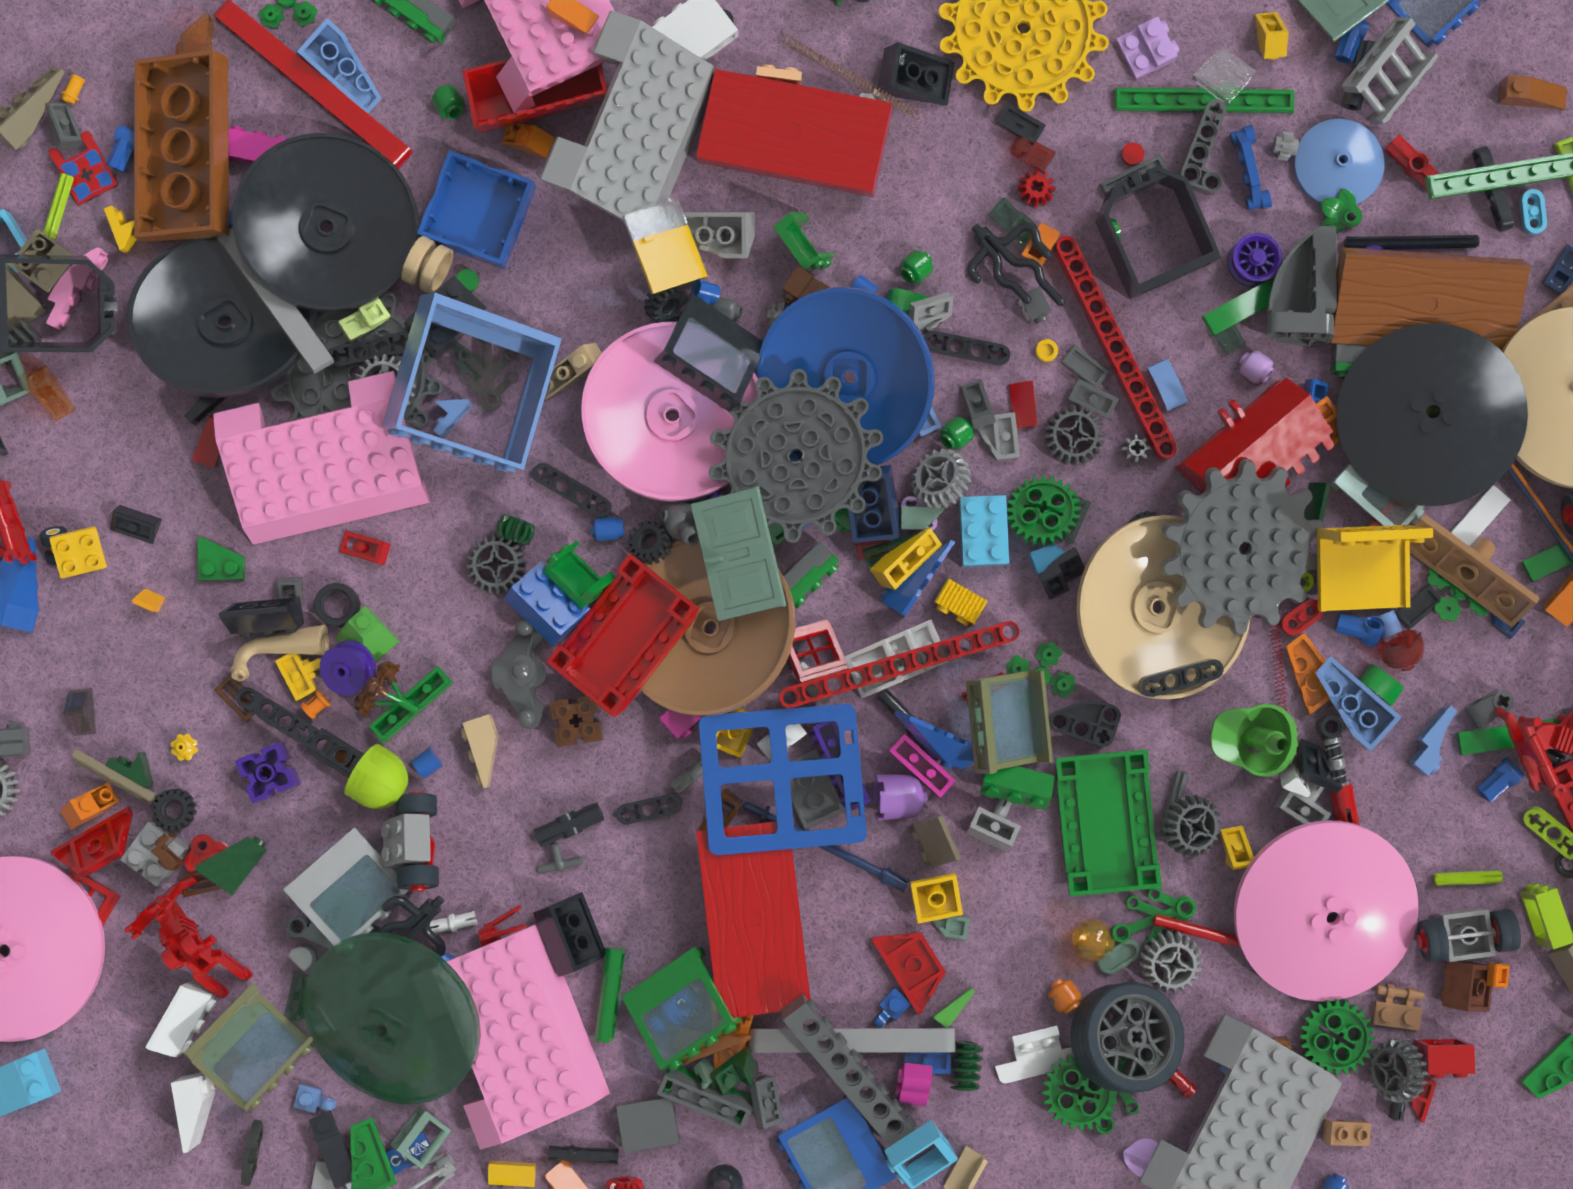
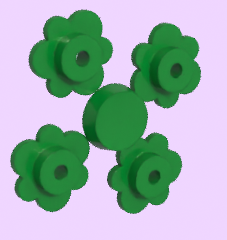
[258,0,318,29]
[1427,568,1490,622]
[1006,642,1076,711]

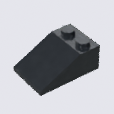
[878,42,954,106]

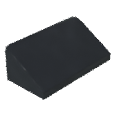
[110,505,162,544]

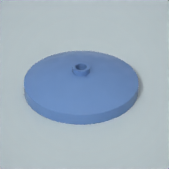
[1293,119,1385,205]

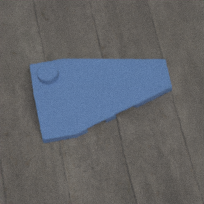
[296,18,382,113]
[1315,656,1402,751]

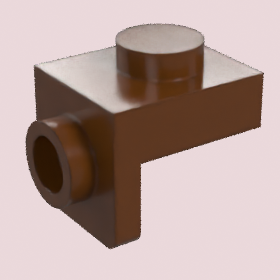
[151,833,184,871]

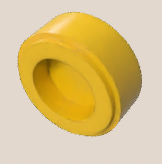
[1035,339,1058,362]

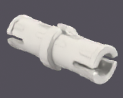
[430,911,477,934]

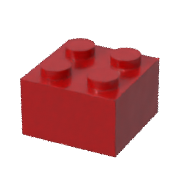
[1414,1039,1476,1078]

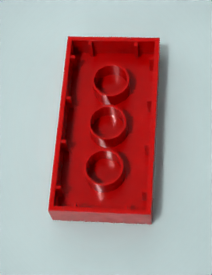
[696,69,893,198]
[696,821,810,1020]

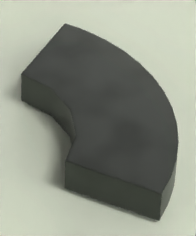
[241,1119,264,1186]

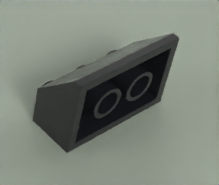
[219,597,304,637]
[533,892,605,977]

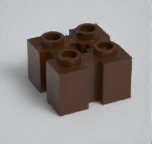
[783,266,830,306]
[549,696,604,747]

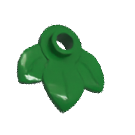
[1319,188,1362,233]

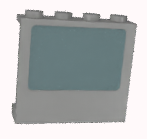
[281,827,409,955]

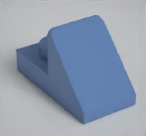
[433,399,473,439]

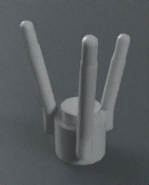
[408,1153,457,1189]

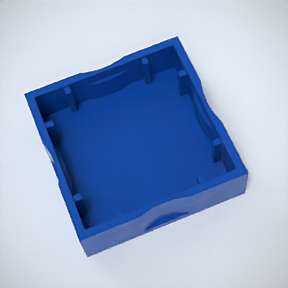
[417,150,537,270]

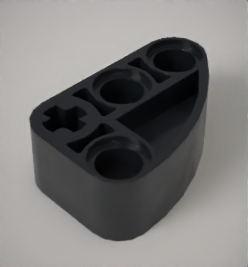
[1049,702,1121,747]

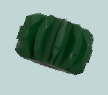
[495,514,535,546]

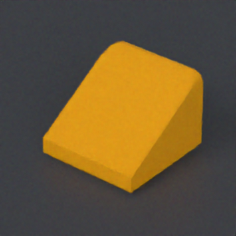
[132,589,165,612]

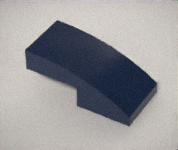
[1543,245,1573,294]

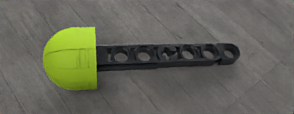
[236,687,408,809]

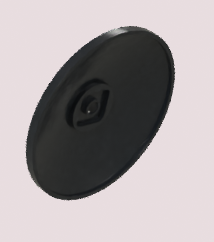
[232,133,419,312]
[127,237,315,398]
[1336,323,1528,507]

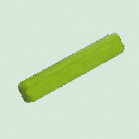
[43,173,74,240]
[1433,870,1503,886]

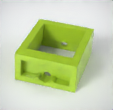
[1519,883,1573,949]

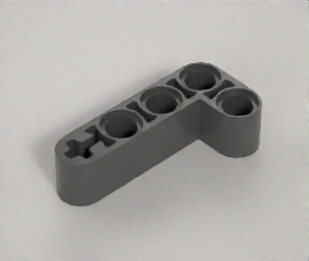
[1178,100,1226,195]

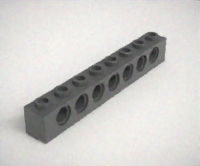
[781,994,917,1146]

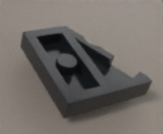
[1296,739,1342,793]

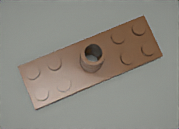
[1410,514,1540,627]

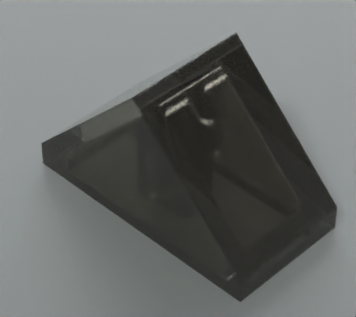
[63,688,96,736]

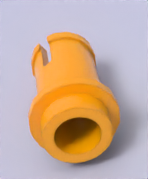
[61,74,85,105]

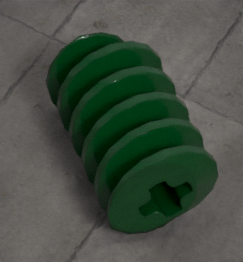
[950,1040,984,1091]

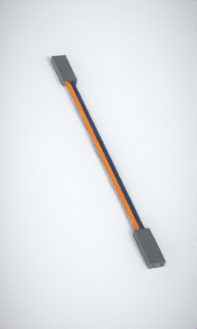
[1507,463,1573,562]

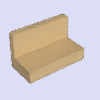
[943,1145,988,1189]

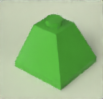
[335,606,400,663]

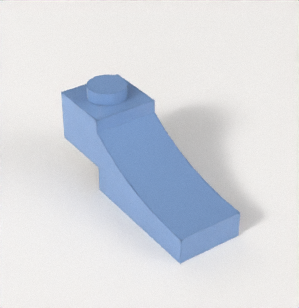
[1408,705,1458,776]

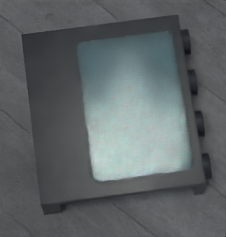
[654,293,763,412]

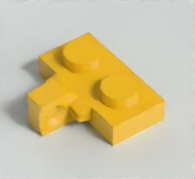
[275,654,321,701]

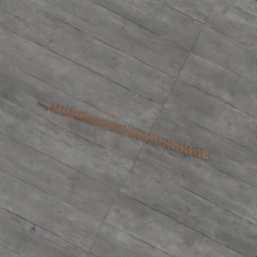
[779,32,921,120]

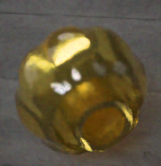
[1071,918,1115,963]

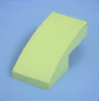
[338,298,390,343]

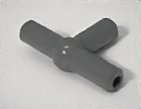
[537,843,583,874]

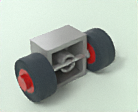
[381,791,439,892]
[1417,907,1521,962]

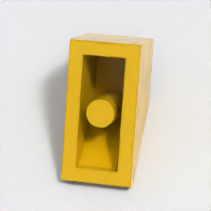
[1255,12,1289,60]

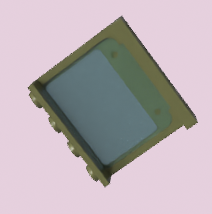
[966,670,1053,774]
[184,983,314,1113]

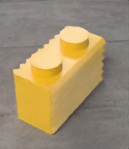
[933,578,987,627]

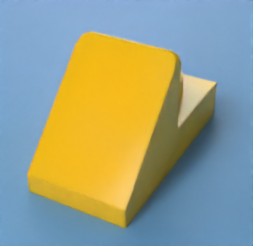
[104,205,137,254]
[1220,825,1254,870]

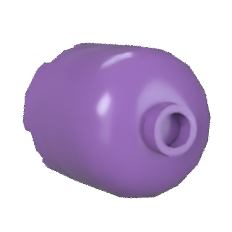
[872,774,927,820]

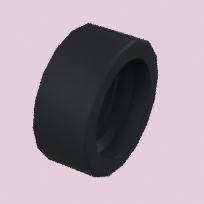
[314,583,361,627]

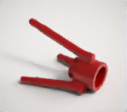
[478,905,526,947]

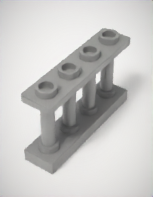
[1341,17,1438,124]

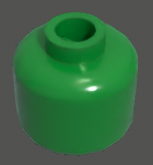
[431,85,465,119]
[899,250,933,284]
[940,417,974,450]

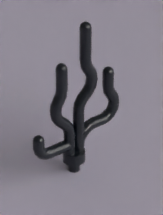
[967,222,1065,306]
[360,895,446,994]

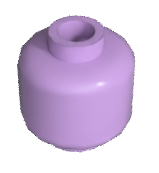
[1239,350,1274,384]

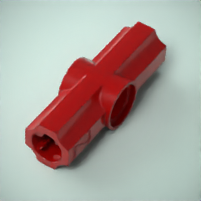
[1384,134,1440,191]

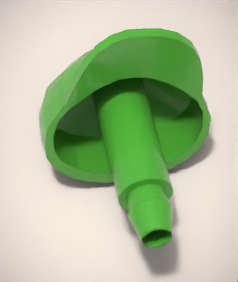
[1210,703,1298,777]

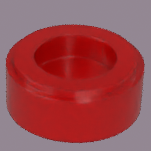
[1121,142,1144,166]

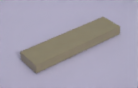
[71,749,157,806]

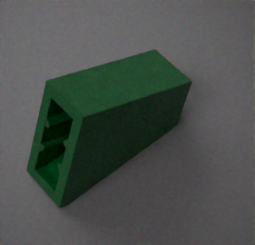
[194,836,267,896]

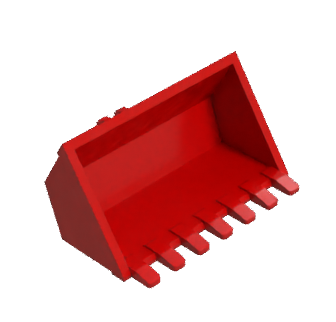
[1175,377,1334,493]

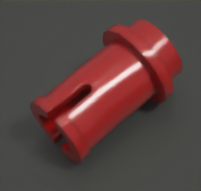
[1168,1069,1197,1098]

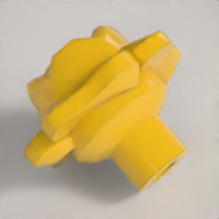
[171,734,198,761]

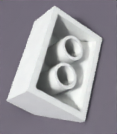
[145,980,217,1058]

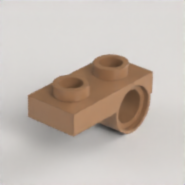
[1323,1117,1371,1146]

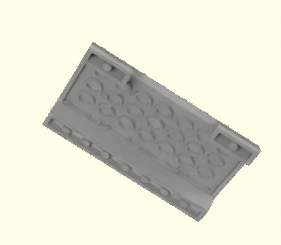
[539,10,715,237]
[1139,1015,1342,1189]

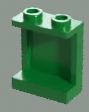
[773,212,835,271]
[543,541,615,609]

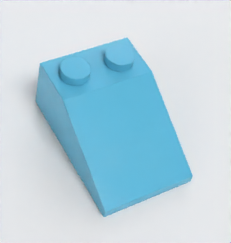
[0,1048,61,1117]

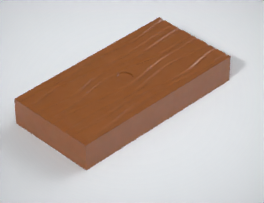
[134,50,229,243]
[1331,247,1531,351]

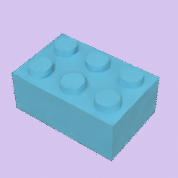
[958,495,1009,567]

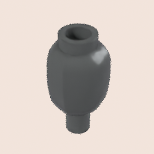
[711,297,742,320]

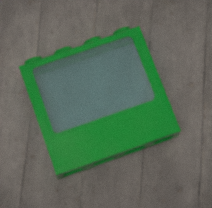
[621,947,743,1071]

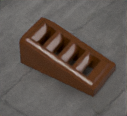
[699,788,743,831]

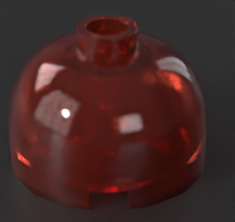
[1376,630,1425,671]

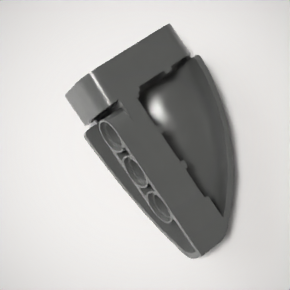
[1267,226,1337,347]

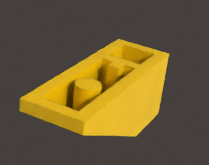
[869,527,942,590]

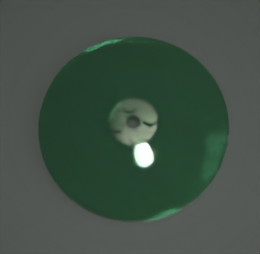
[303,933,481,1104]

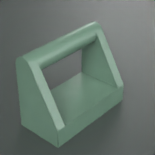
[0,352,33,405]
[390,1106,452,1170]

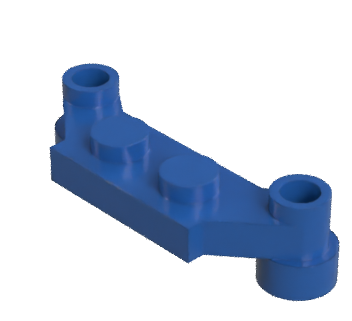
[1230,125,1272,210]

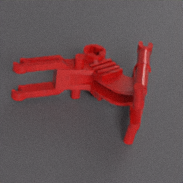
[0,479,37,565]
[1494,705,1573,798]
[124,874,253,998]

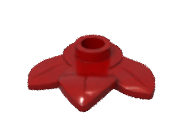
[185,834,228,873]

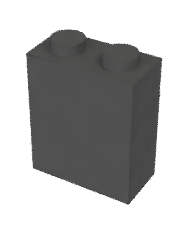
[613,1096,680,1153]

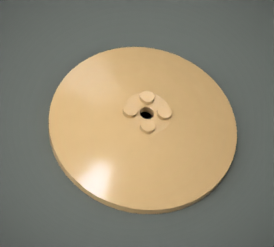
[1502,307,1573,488]
[1077,515,1250,699]

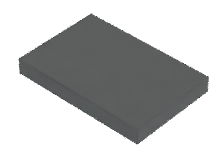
[790,748,846,830]

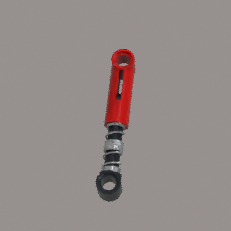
[1316,715,1360,826]

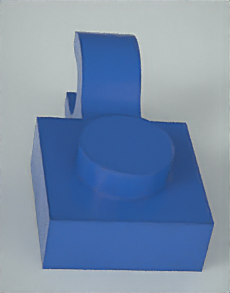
[872,988,911,1028]

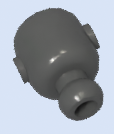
[659,500,699,546]

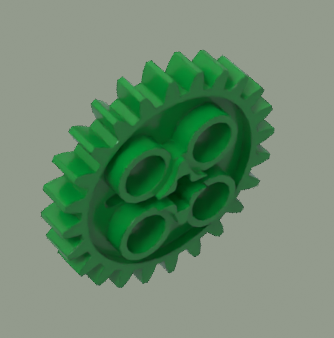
[1007,475,1081,547]
[1298,999,1375,1076]
[1041,1054,1118,1131]

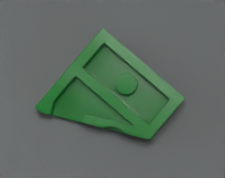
[198,537,245,581]

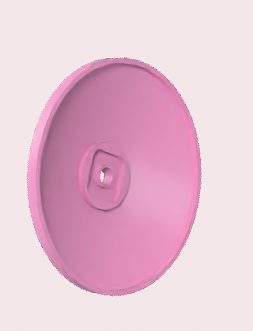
[581,322,758,502]
[1234,820,1418,1002]
[0,856,105,1042]

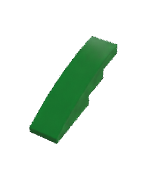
[1201,277,1275,337]

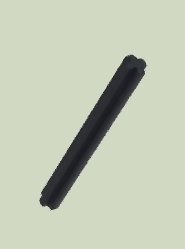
[1344,235,1480,249]

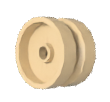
[402,236,453,294]

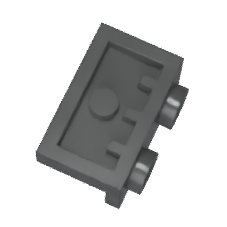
[750,1076,783,1129]

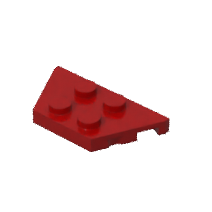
[50,807,133,878]
[871,932,946,1015]

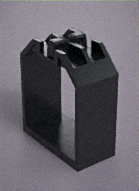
[1095,166,1222,300]
[0,254,118,352]

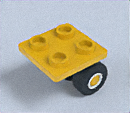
[39,526,107,578]

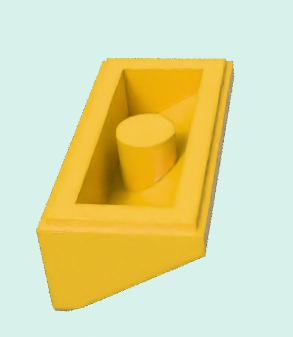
[488,1161,536,1187]

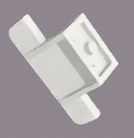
[995,1026,1075,1083]

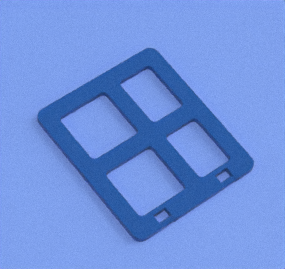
[699,704,867,855]

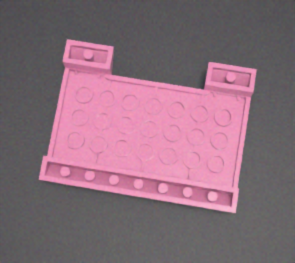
[459,0,619,113]
[213,371,430,545]
[412,924,610,1150]

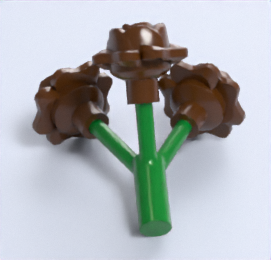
[354,661,419,717]

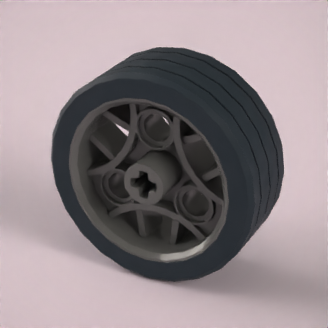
[1070,982,1185,1093]

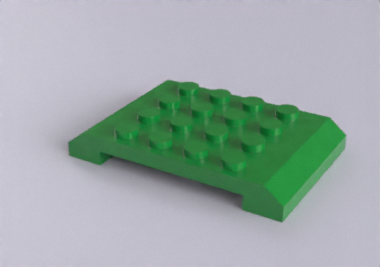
[1055,749,1162,896]

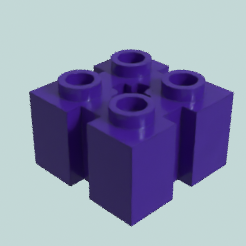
[235,742,301,804]

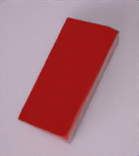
[1009,380,1037,429]

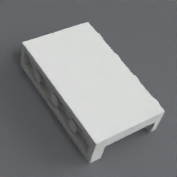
[653,0,739,61]

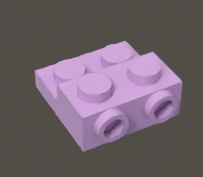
[1116,17,1179,80]

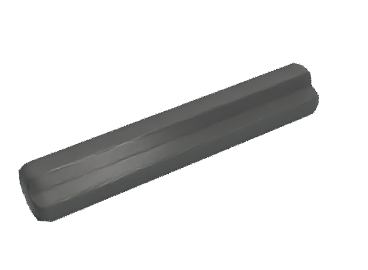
[1160,771,1188,836]

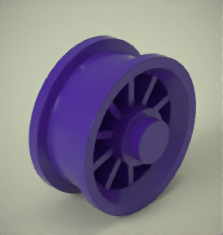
[1227,233,1283,287]
[320,640,376,695]

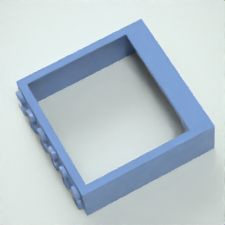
[382,293,562,473]

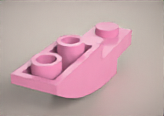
[46,247,108,331]

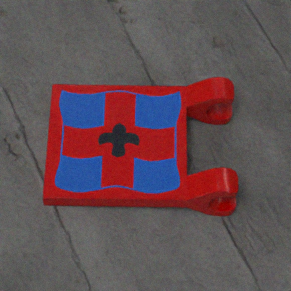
[48,131,118,206]

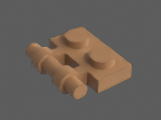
[1372,984,1424,1031]

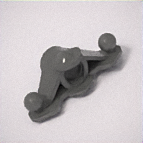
[492,618,546,729]

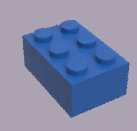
[504,561,590,646]

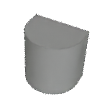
[288,945,317,971]

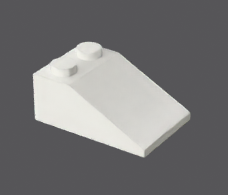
[171,1072,217,1153]

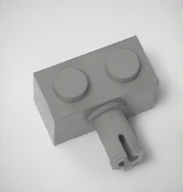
[1273,782,1331,825]
[966,798,1021,853]

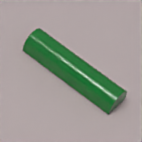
[369,665,454,744]
[594,947,625,1043]

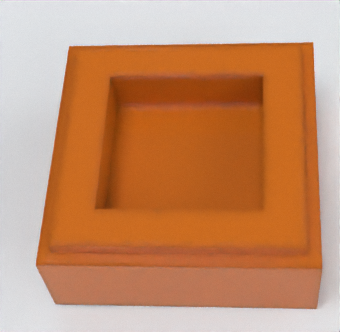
[1486,963,1510,988]

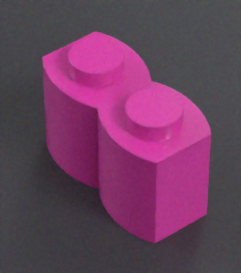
[894,1063,932,1107]

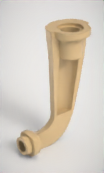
[230,625,329,681]

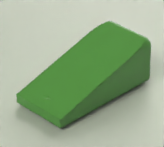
[932,987,975,1028]

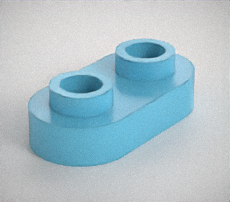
[1519,189,1547,235]

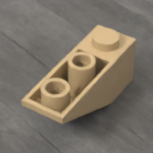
[545,343,602,400]
[461,714,498,788]

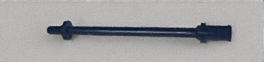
[743,802,910,893]

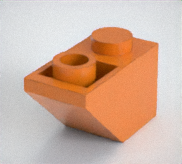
[501,124,555,158]
[1020,222,1061,267]
[60,783,120,830]

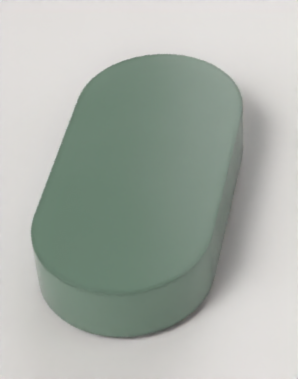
[1097,939,1141,974]

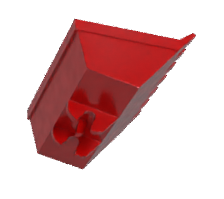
[462,58,608,133]

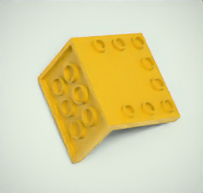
[1317,525,1433,612]

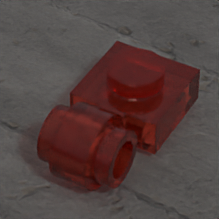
[1010,136,1055,173]

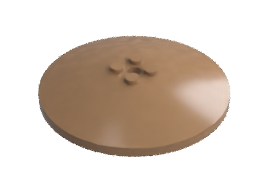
[641,540,796,716]

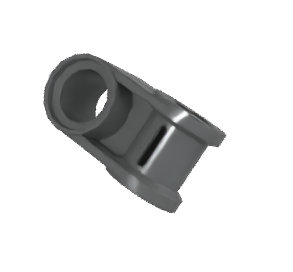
[1465,690,1514,728]

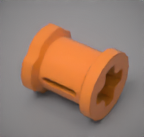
[300,690,331,720]

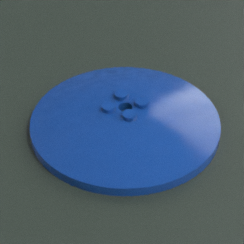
[757,287,935,465]

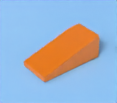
[546,0,599,35]

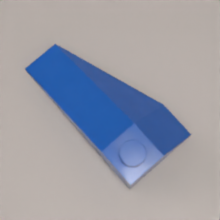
[0,537,39,633]
[880,540,955,618]
[895,710,974,770]

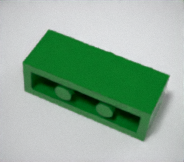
[979,766,1055,810]

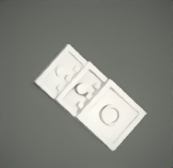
[845,620,949,698]

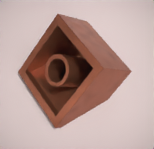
[1441,961,1492,1012]

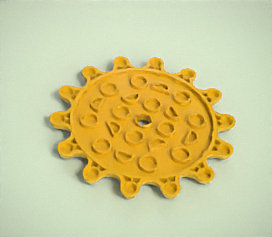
[939,0,1109,112]

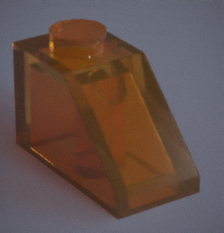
[176,14,214,54]
[26,365,76,422]

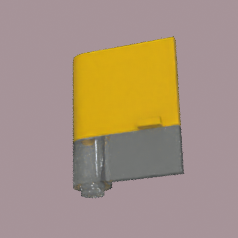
[622,197,708,294]

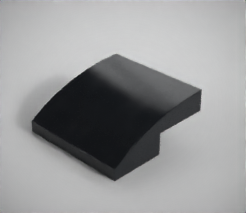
[1039,547,1085,600]

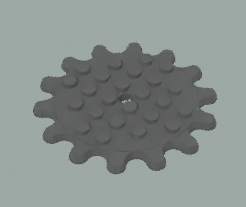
[271,293,443,428]
[709,369,883,543]
[1159,459,1325,635]

